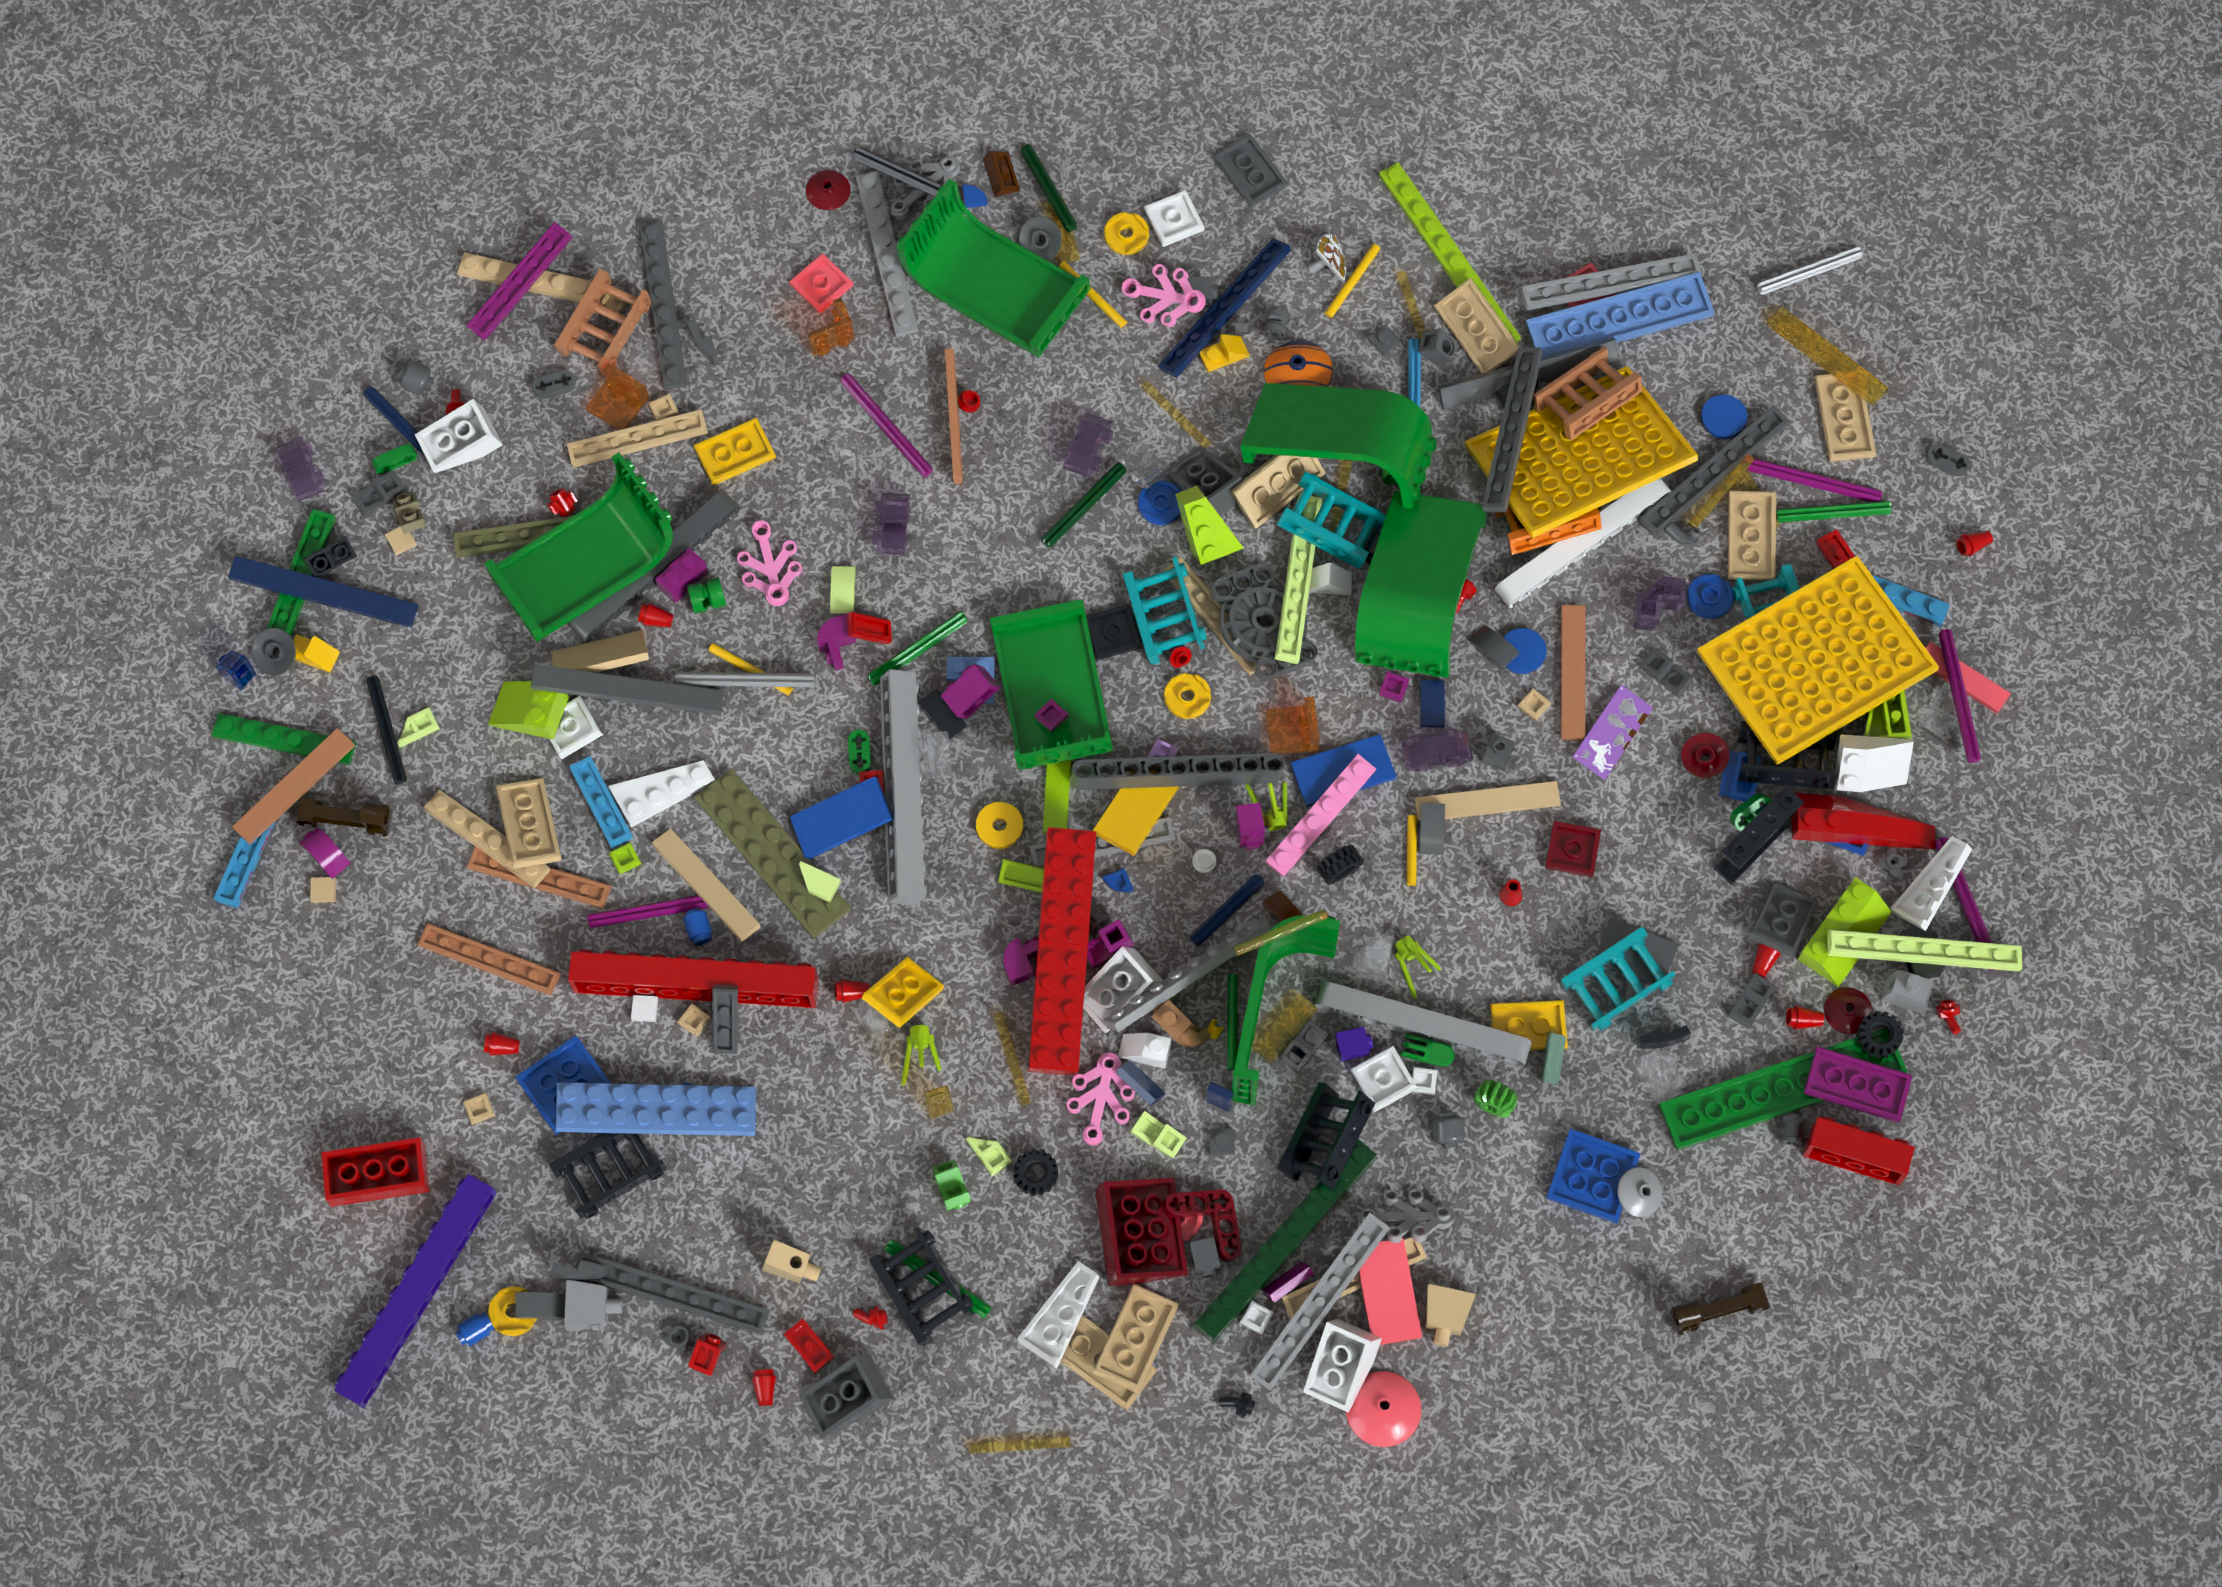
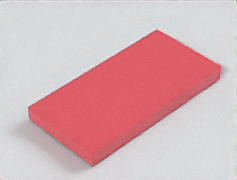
[1358,1238,1422,1345]

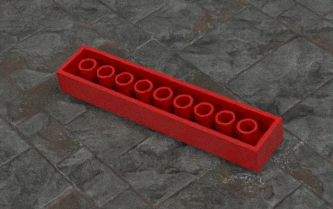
[1027,827,1096,1076]
[568,949,819,1008]

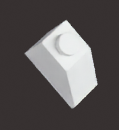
[1118,1033,1171,1069]

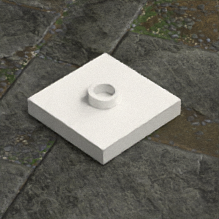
[1144,190,1204,247]
[550,696,603,759]
[1350,1046,1418,1112]

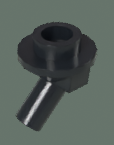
[1219,1392,1255,1418]

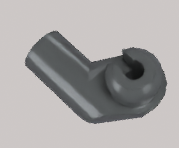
[1665,522,1701,544]

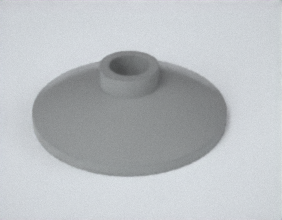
[1617,1167,1662,1217]

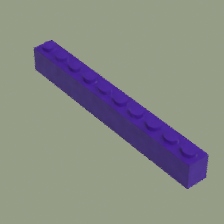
[334,1174,497,1409]

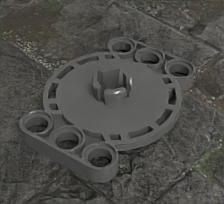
[1210,563,1318,681]

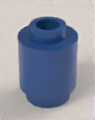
[683,908,713,946]
[455,1312,494,1347]

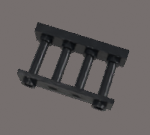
[1738,721,1838,790]
[1714,786,1804,885]
[1277,1082,1376,1190]
[549,1133,667,1219]
[869,1227,975,1346]

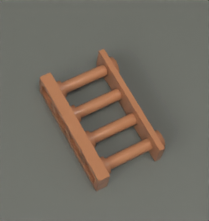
[554,269,651,376]
[1533,346,1642,440]

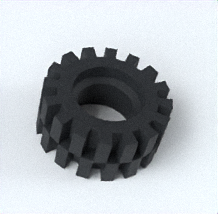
[1317,844,1364,885]
[1856,1011,1904,1059]
[1013,1149,1058,1196]

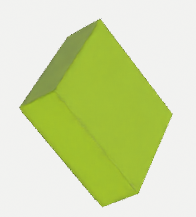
[609,842,641,875]

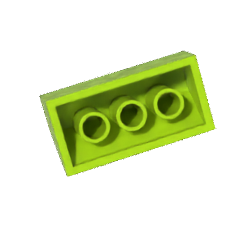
[1798,877,1892,987]

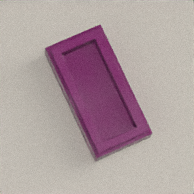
[1262,1261,1314,1302]

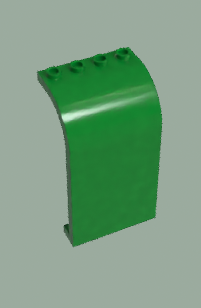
[896,179,1091,358]
[1240,383,1437,509]
[484,452,673,642]
[1355,491,1486,678]
[990,599,1113,770]
[1232,915,1340,1106]

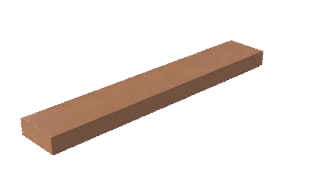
[945,349,963,484]
[1561,605,1586,741]
[232,728,355,845]
[467,846,612,909]
[417,923,561,996]

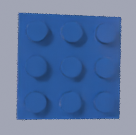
[515,1035,611,1135]
[1546,1129,1641,1224]

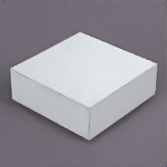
[631,995,658,1022]
[1412,1066,1438,1095]
[1240,1301,1274,1335]

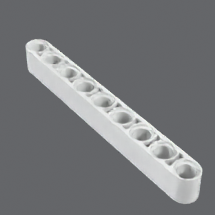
[1494,478,1671,608]

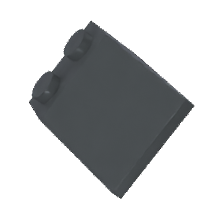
[1165,446,1243,516]
[799,1355,893,1439]

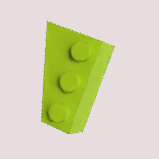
[1175,486,1243,565]
[1864,691,1912,739]

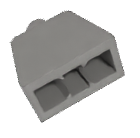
[1880,970,1932,1015]
[564,1280,623,1332]

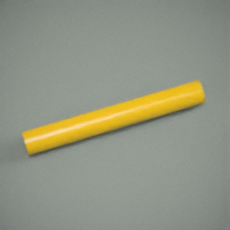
[1407,815,1417,886]

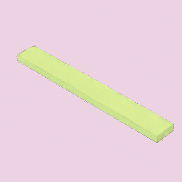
[1275,493,1322,664]
[1827,930,2022,971]

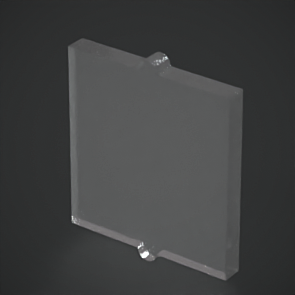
[621,338,662,384]

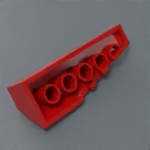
[1791,792,1935,850]

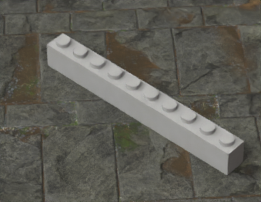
[880,669,927,905]

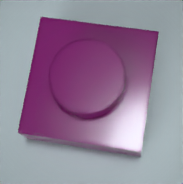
[1379,671,1410,703]
[1035,699,1069,733]

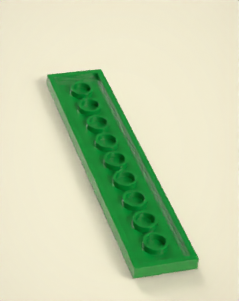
[1659,1028,1908,1151]

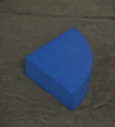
[962,185,988,208]
[1102,868,1134,893]

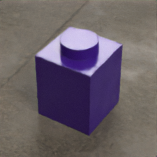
[1335,1027,1373,1062]

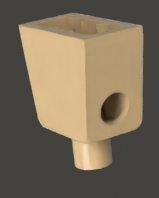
[762,1240,822,1283]
[1426,1284,1475,1347]

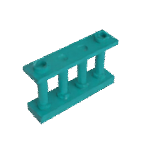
[1277,471,1386,569]
[1123,556,1207,665]
[1732,564,1800,620]
[1560,926,1676,1031]

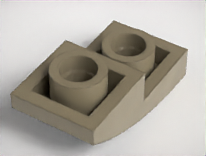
[392,492,426,534]

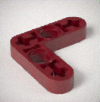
[1162,1189,1242,1263]

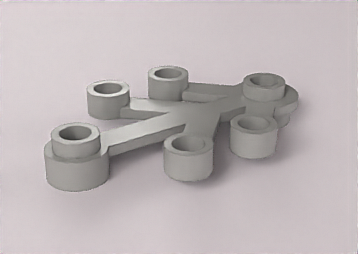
[891,156,960,221]
[1358,1189,1455,1243]

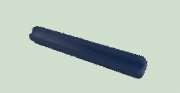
[363,386,424,454]
[1190,874,1264,946]

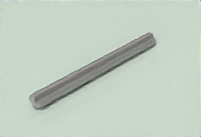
[675,672,815,687]

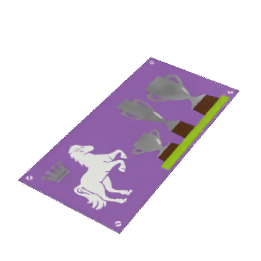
[1573,685,1653,780]

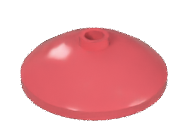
[1346,1371,1421,1447]

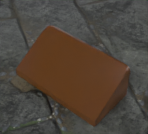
[983,151,1020,197]
[1262,890,1302,923]

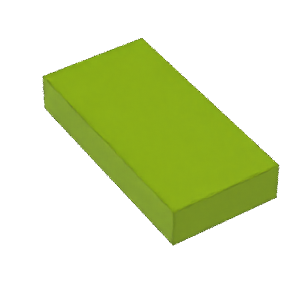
[998,858,1043,892]

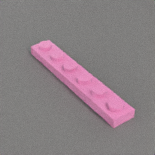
[1265,754,1376,877]

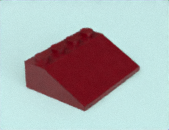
[1095,1178,1188,1286]

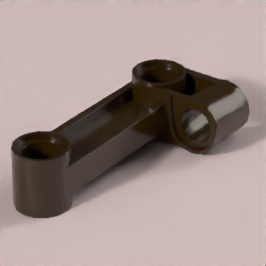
[296,798,392,837]
[1670,1283,1771,1335]

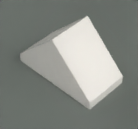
[1309,562,1352,595]

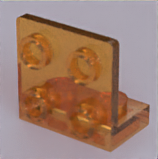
[807,297,855,356]
[586,364,650,430]
[1266,696,1320,755]

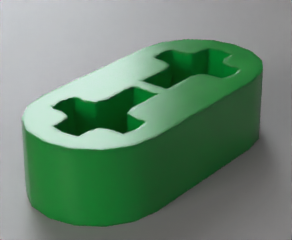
[372,444,417,475]
[848,730,871,775]
[1730,793,1772,831]

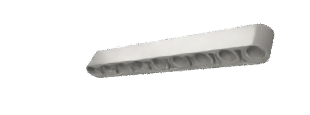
[1315,981,1532,1066]

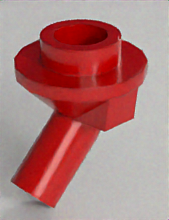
[445,389,466,415]
[1456,579,1477,613]
[1164,637,1192,668]
[1936,1000,1961,1035]
[853,1305,888,1330]

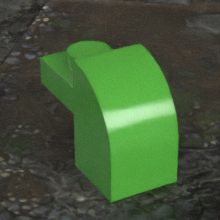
[931,1159,971,1210]

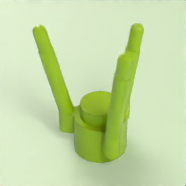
[1245,781,1289,831]
[1394,935,1441,999]
[901,1025,942,1086]

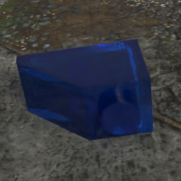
[215,650,256,691]

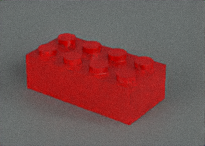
[1803,1116,1915,1186]
[321,1137,430,1207]

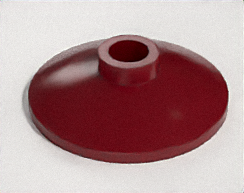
[806,170,851,210]
[1681,733,1730,778]
[1824,987,1873,1034]

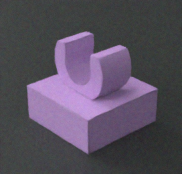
[1147,738,1179,757]

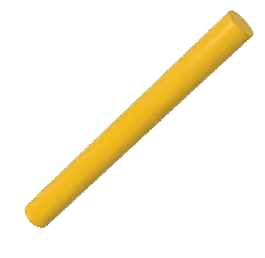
[1324,244,1380,318]
[1059,261,1127,328]
[708,643,793,696]

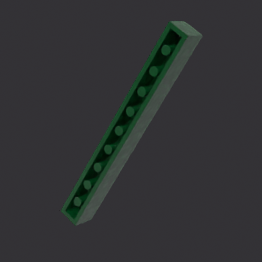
[1194,1139,1377,1344]

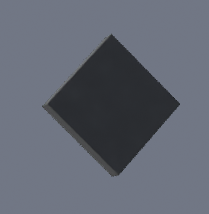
[1086,604,1142,660]

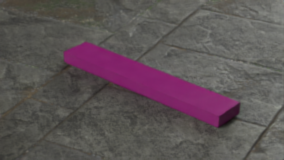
[466,221,573,341]

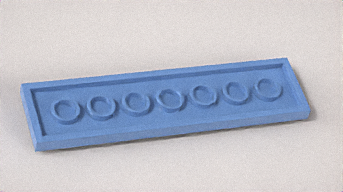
[1525,272,1715,357]
[556,1083,756,1136]

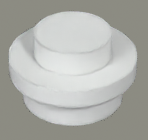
[1192,849,1216,873]

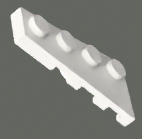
[608,760,715,827]
[1890,836,1972,931]
[1017,1261,1099,1369]

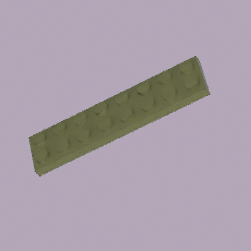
[694,768,851,939]

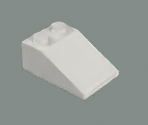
[415,399,503,473]
[1835,734,1914,792]
[1083,946,1163,1033]
[1303,1319,1382,1412]

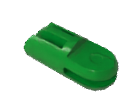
[1400,1033,1455,1067]

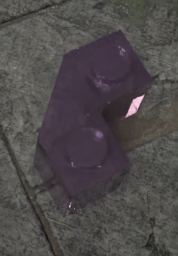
[1063,413,1114,478]
[276,437,326,502]
[872,493,910,555]
[1633,576,1686,631]
[1402,729,1473,772]

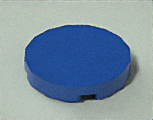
[1700,394,1748,439]
[1138,480,1181,525]
[1687,574,1734,619]
[1504,628,1547,674]

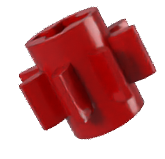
[547,488,578,517]

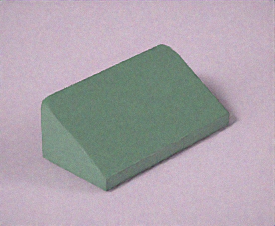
[1540,1033,1566,1084]

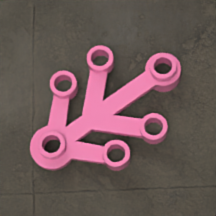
[1122,264,1206,327]
[737,520,802,606]
[1067,1053,1135,1146]

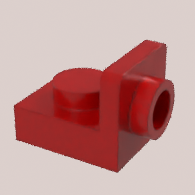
[688,1333,727,1376]

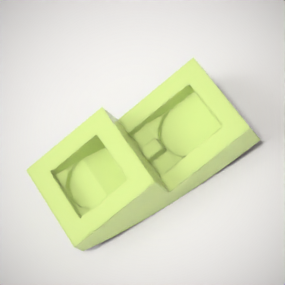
[830,566,856,613]
[1130,1111,1186,1159]

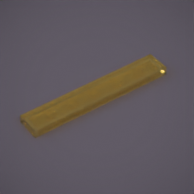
[1766,306,1889,406]

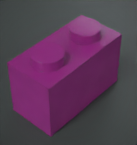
[655,548,708,604]
[941,664,1000,719]
[1235,803,1265,850]

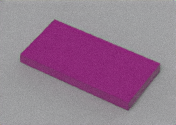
[1803,1046,1913,1123]

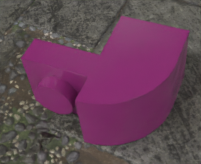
[817,614,856,671]
[299,827,351,879]
[1087,919,1134,969]
[1003,937,1038,986]

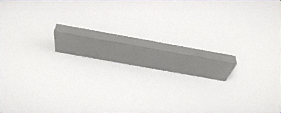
[1029,816,1175,867]

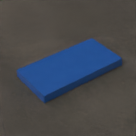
[1290,734,1397,807]
[790,776,893,859]

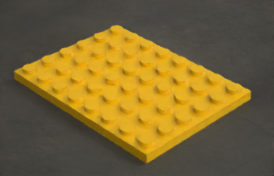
[1465,366,1698,538]
[1697,556,1939,765]

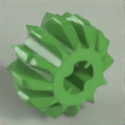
[1474,1080,1518,1118]

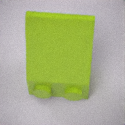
[488,681,569,740]

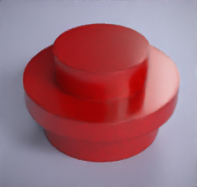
[957,390,980,413]

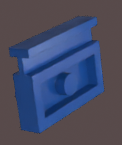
[1718,749,1762,802]

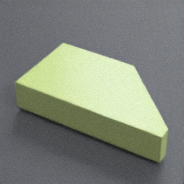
[397,707,440,747]
[799,861,841,902]
[966,1136,1012,1176]

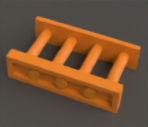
[1495,506,1601,555]

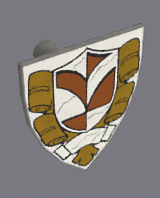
[1308,234,1346,282]

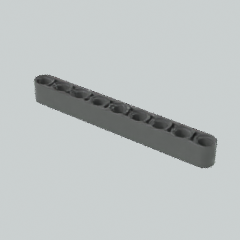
[569,491,740,643]
[1071,753,1285,790]

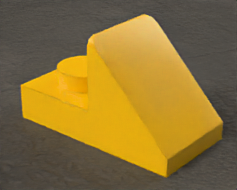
[1199,334,1250,372]
[293,634,340,673]

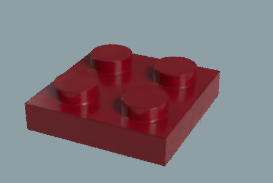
[1545,821,1601,877]

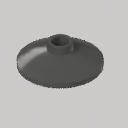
[1019,216,1062,261]
[252,628,296,675]

